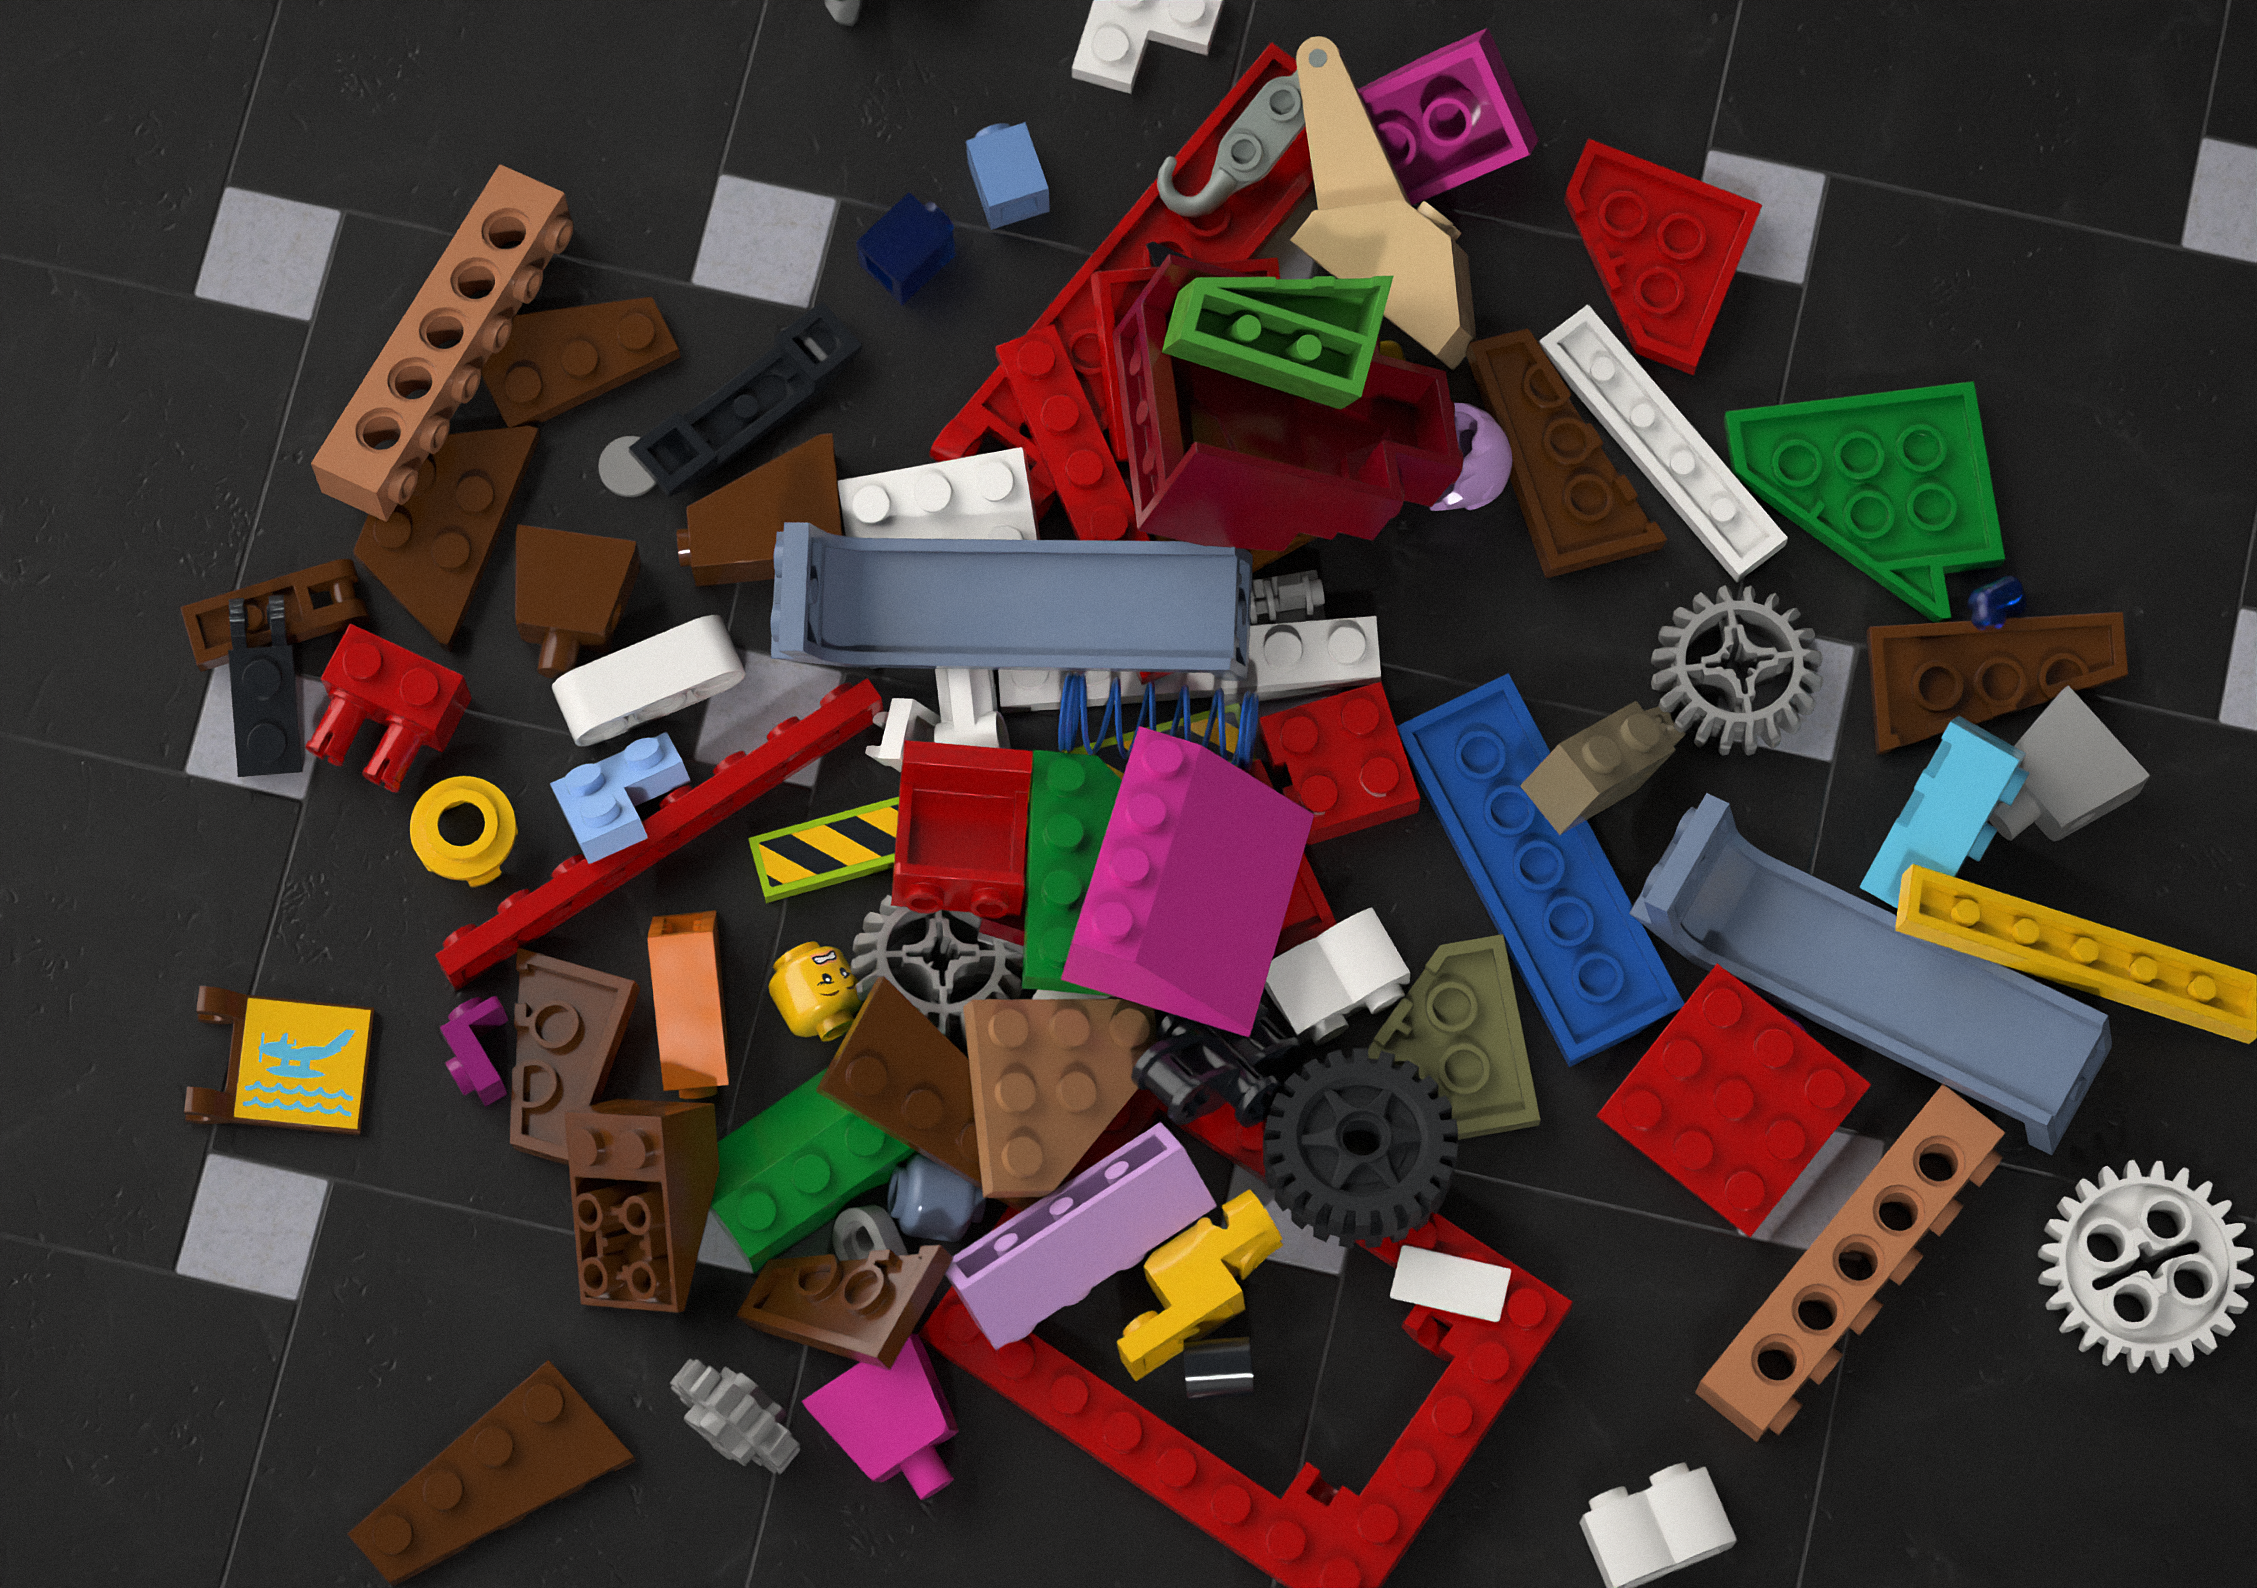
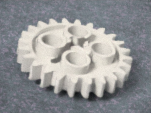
[2038,1160,2254,1374]

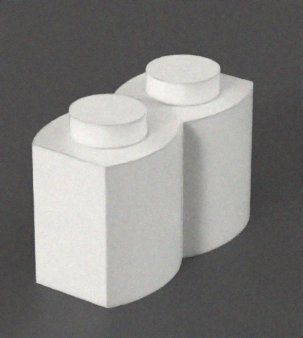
[1264,907,1410,1045]
[1579,1462,1737,1588]

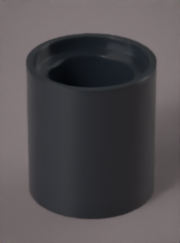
[1183,1336,1255,1401]

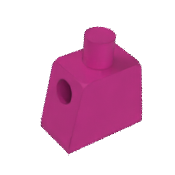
[802,1333,959,1500]

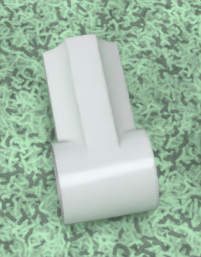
[934,669,1011,749]

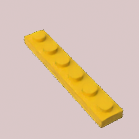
[1895,864,2257,1044]

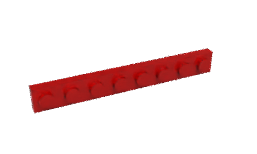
[435,678,884,991]

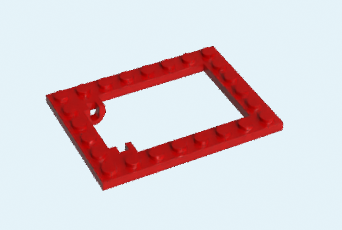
[918,1088,1573,1588]

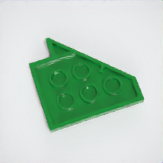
[1723,381,2005,623]
[1022,750,1122,997]

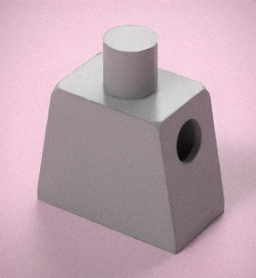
[1989,685,2150,842]

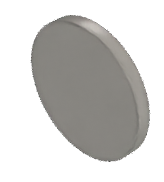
[598,436,656,497]

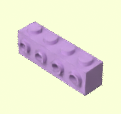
[945,1122,1217,1350]

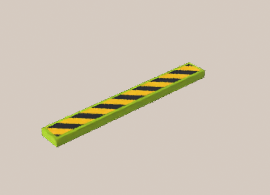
[748,702,1257,903]

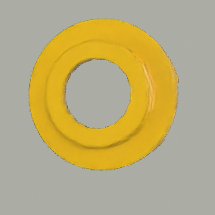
[410,776,518,887]

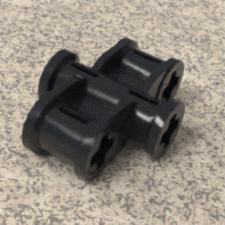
[1131,1003,1308,1128]

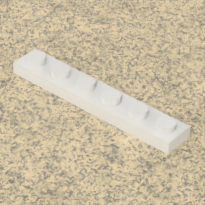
[998,616,1381,713]

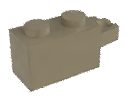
[1520,701,1686,835]

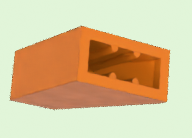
[647,910,730,1099]

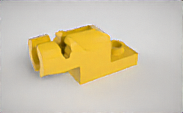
[1117,1189,1284,1381]

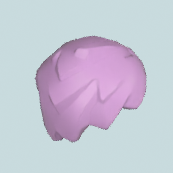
[1428,403,1512,511]

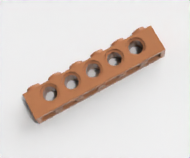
[311,164,574,522]
[1695,1084,2005,1442]

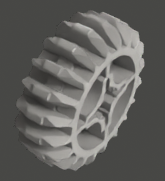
[1651,585,1823,756]
[850,895,1023,1050]

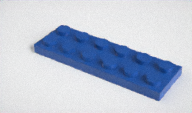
[1396,673,1684,1067]

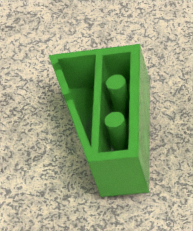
[1162,276,1394,410]

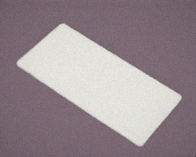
[1390,1245,1511,1322]

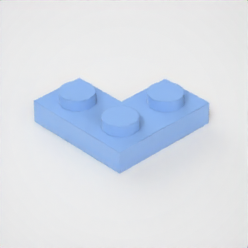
[550,732,691,864]

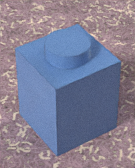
[966,122,1050,230]

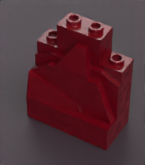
[1112,254,1463,552]

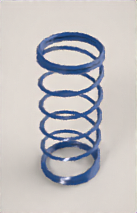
[1058,671,1259,773]

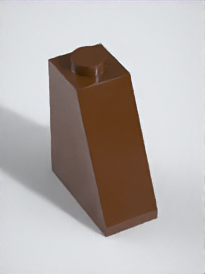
[677,433,843,587]

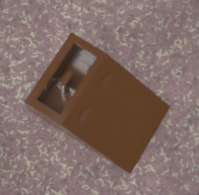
[564,1099,719,1312]

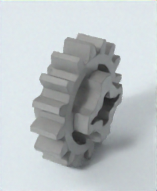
[670,1359,801,1474]

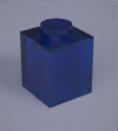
[856,192,955,305]

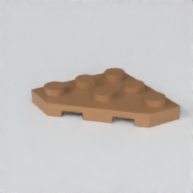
[963,999,1158,1198]

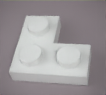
[1072,0,1225,94]

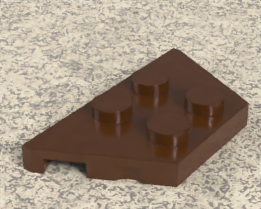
[353,426,540,653]

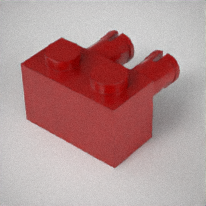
[305,624,472,793]

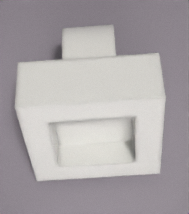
[865,698,941,772]

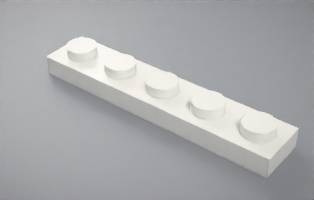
[1539,305,1788,582]

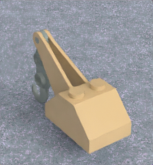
[1157,36,1477,371]

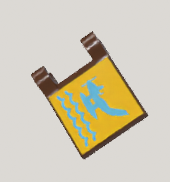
[184,986,375,1135]

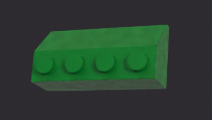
[709,1067,920,1274]

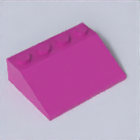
[1061,726,1314,1037]

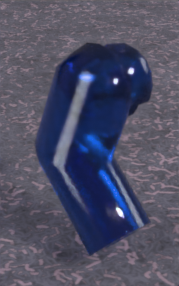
[1967,576,2027,630]

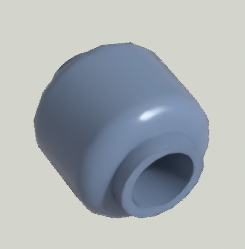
[887,1154,986,1242]

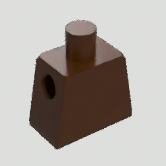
[515,525,641,680]

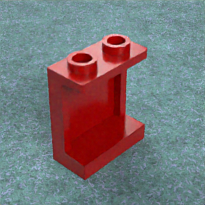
[891,740,1033,919]

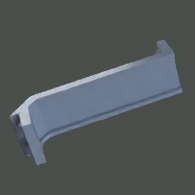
[771,522,1253,681]
[1629,793,2112,1155]

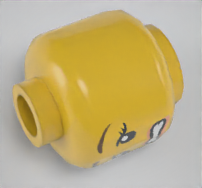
[768,941,862,1042]

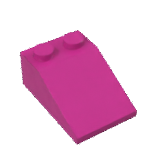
[1358,28,1539,205]

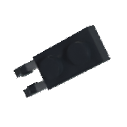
[228,595,303,777]

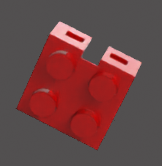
[1258,681,1420,846]

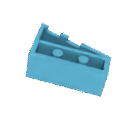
[1860,716,2030,909]

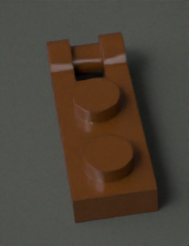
[180,559,370,672]

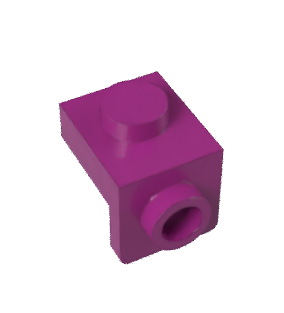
[440,996,508,1107]

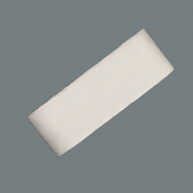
[552,615,746,746]

